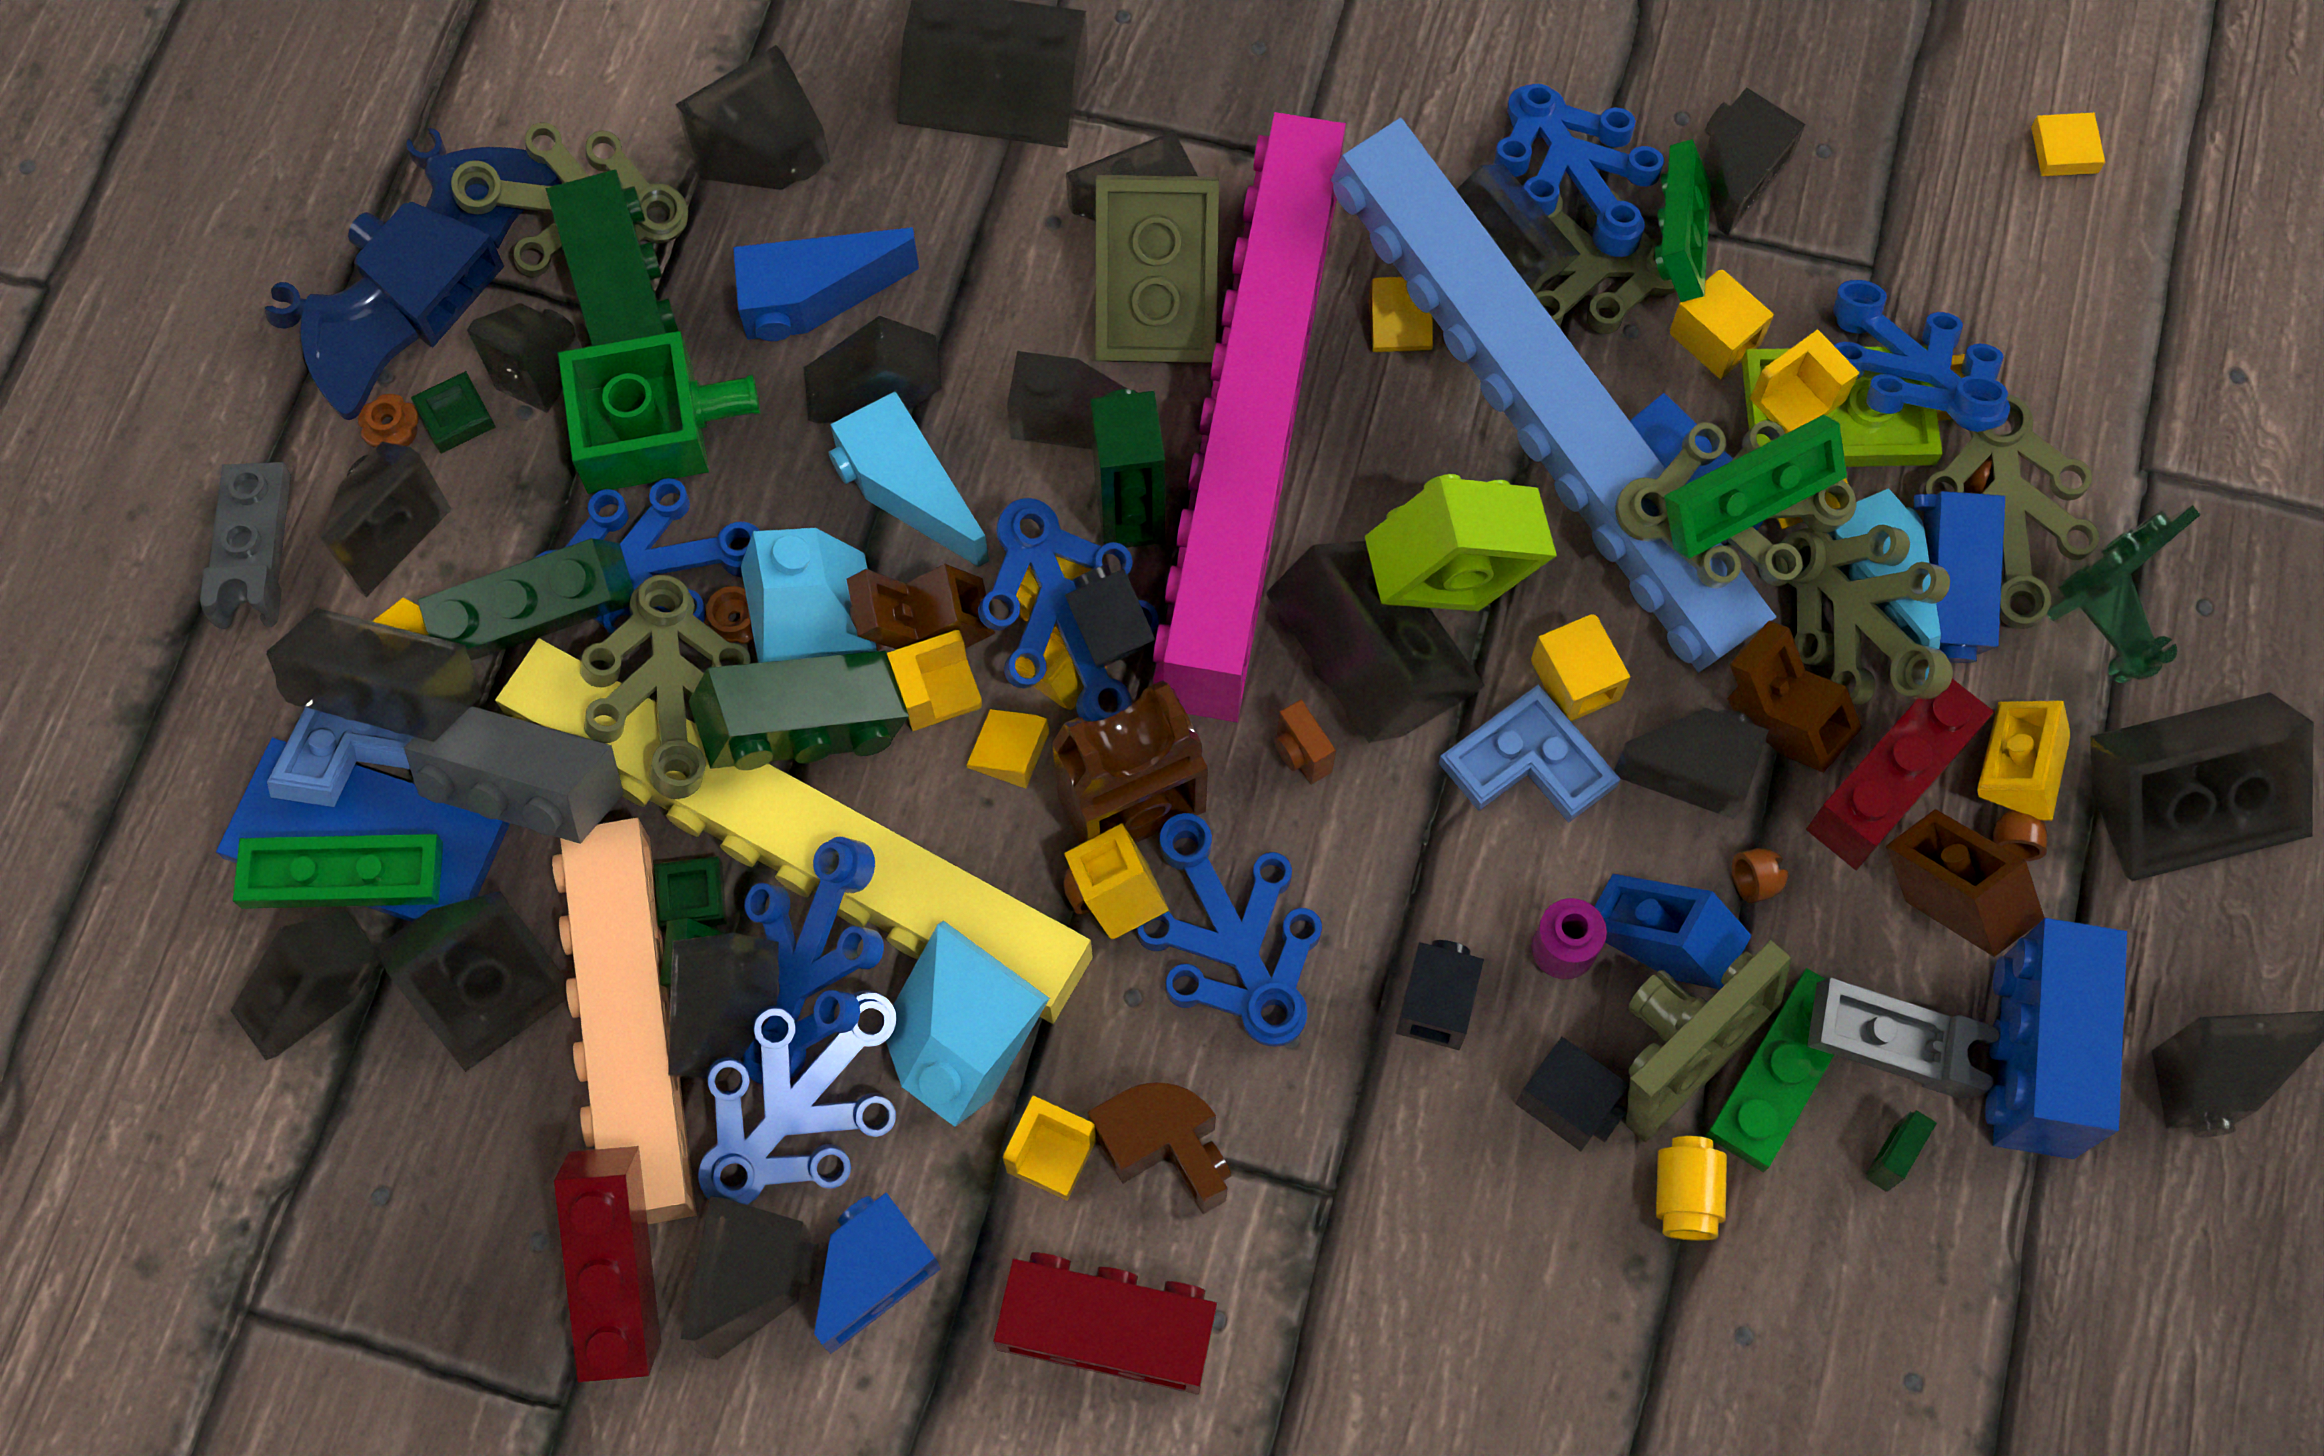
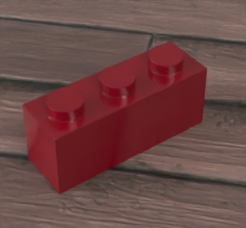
[1805,678,1995,871]
[554,1146,661,1382]
[993,1252,1217,1395]

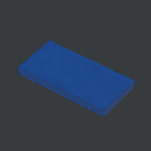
[216,737,510,938]

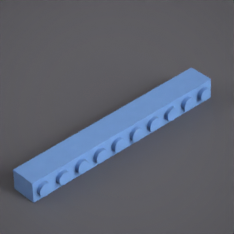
[1331,117,1776,673]

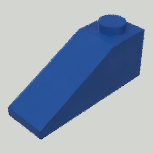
[733,227,919,341]

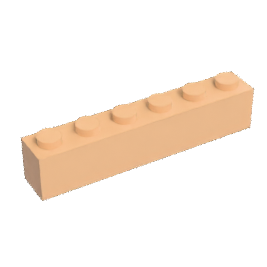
[552,817,697,1225]

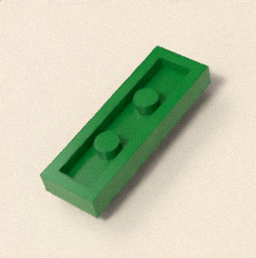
[1655,139,1711,302]
[1664,414,1847,559]
[233,834,443,909]
[1705,968,1834,1173]

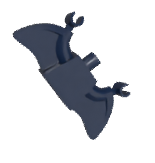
[265,128,562,420]

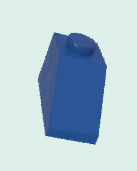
[1594,874,1752,990]
[814,1192,941,1354]

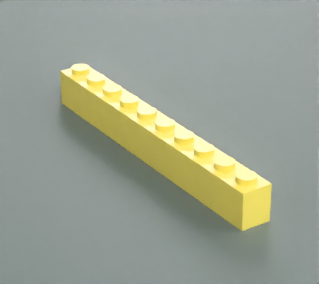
[495,638,1093,1024]

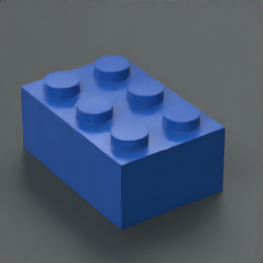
[1985,918,2127,1159]

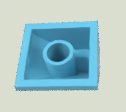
[741,528,877,663]
[886,921,1050,1127]

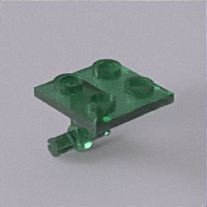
[2047,505,2201,683]

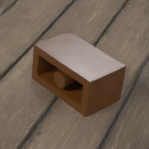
[1886,809,2045,957]

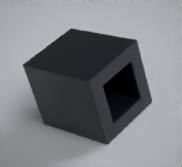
[1065,565,1156,669]
[1395,940,1484,1050]
[1515,1036,1629,1152]

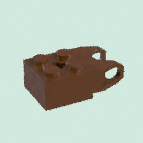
[1052,680,1208,844]

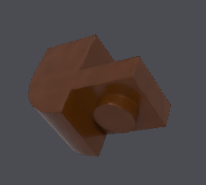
[846,564,995,653]
[1727,621,1862,773]
[1087,1082,1232,1214]

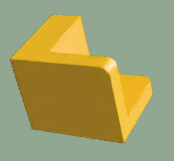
[1670,270,1774,380]
[1750,329,1860,434]
[1531,614,1631,721]
[887,630,982,732]
[1064,823,1169,939]
[1003,1095,1096,1201]

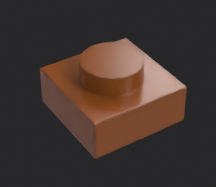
[1274,699,1336,785]

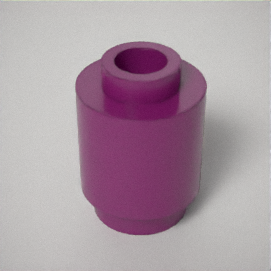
[1531,898,1607,979]

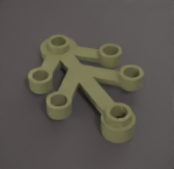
[451,122,688,277]
[1492,190,1676,334]
[1923,394,2100,629]
[1615,421,1856,589]
[1776,525,1953,705]
[580,575,751,799]

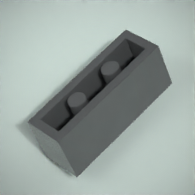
[404,700,624,844]

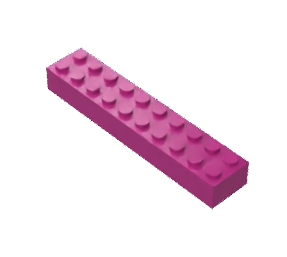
[1153,112,1346,723]

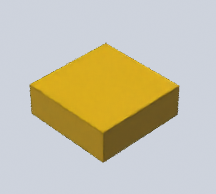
[2031,112,2105,176]

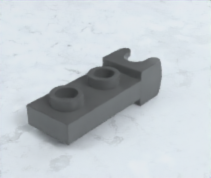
[200,462,291,629]
[1807,978,1999,1098]

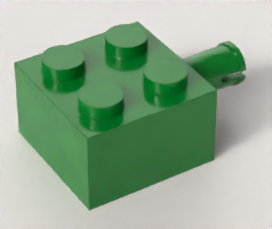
[558,331,761,494]

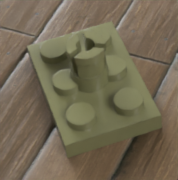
[1095,175,1219,363]
[1626,940,1792,1143]

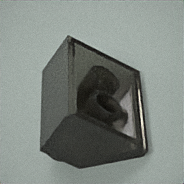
[897,0,1088,148]
[1265,541,1485,743]
[2090,692,2314,881]

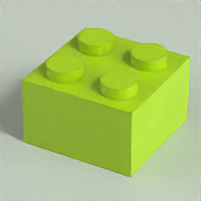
[1364,474,1557,611]

